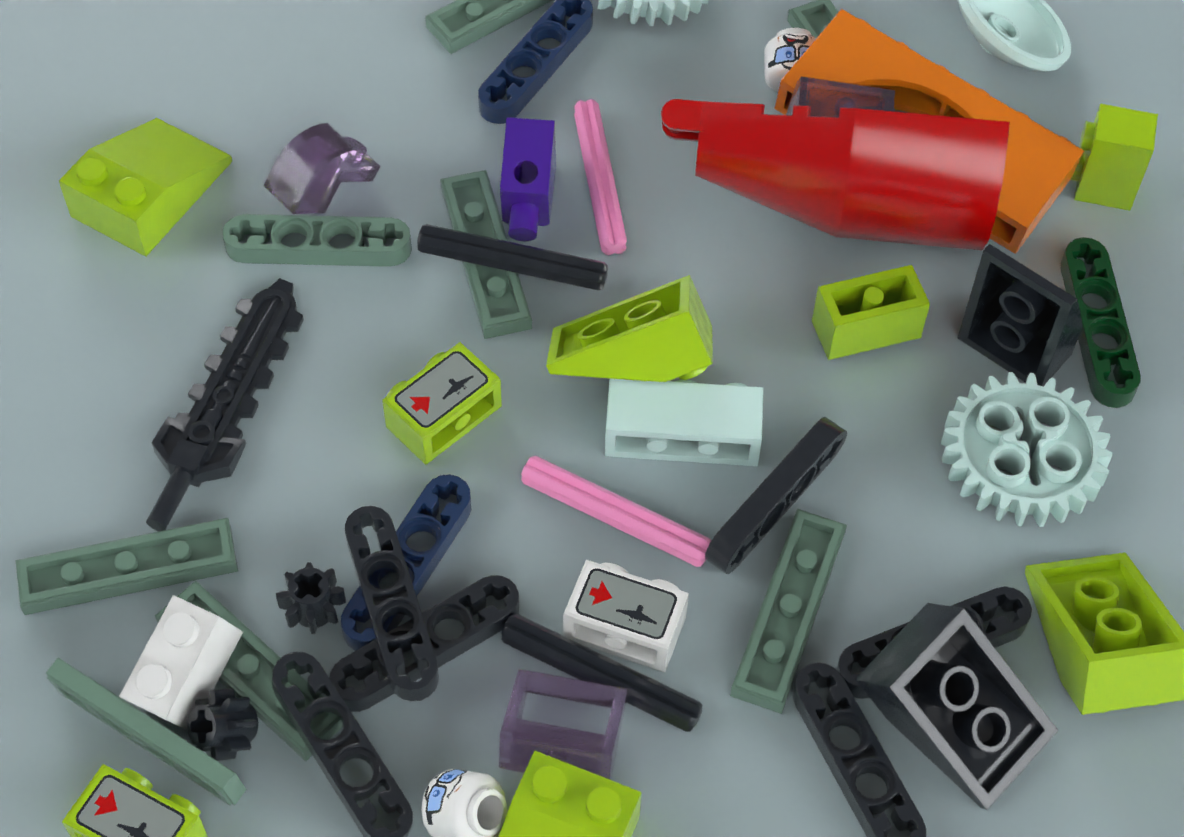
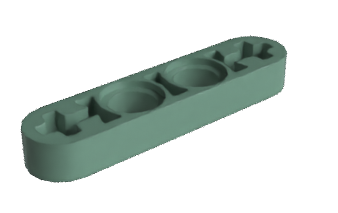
[222,214,412,267]

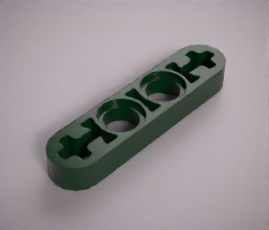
[1061,237,1141,408]

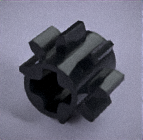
[276,562,346,634]
[187,688,258,761]

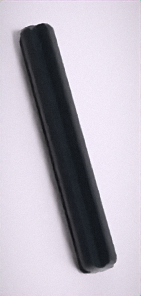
[417,224,608,291]
[501,614,702,732]

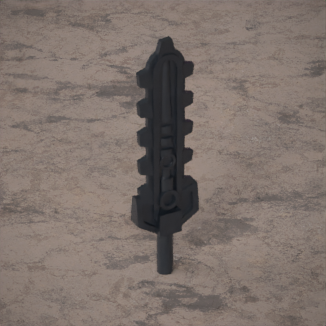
[146,278,304,531]

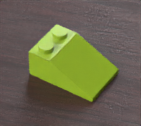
[59,118,232,257]
[546,275,713,382]
[1025,552,1184,715]
[498,750,642,837]

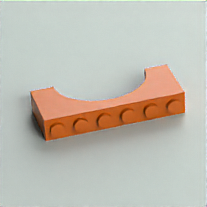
[774,9,1084,254]

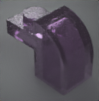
[263,123,381,214]

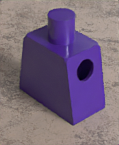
[500,117,556,242]

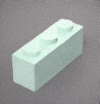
[605,378,763,466]

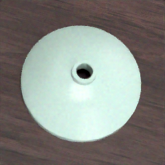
[957,0,1071,71]

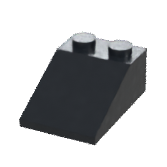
[957,244,1083,387]
[855,603,1058,810]

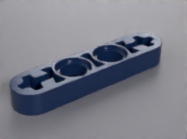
[478,0,593,124]
[341,474,472,651]

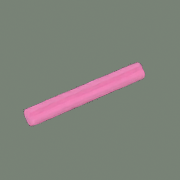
[574,99,627,255]
[521,456,712,567]

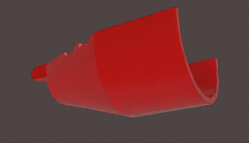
[661,99,1010,250]

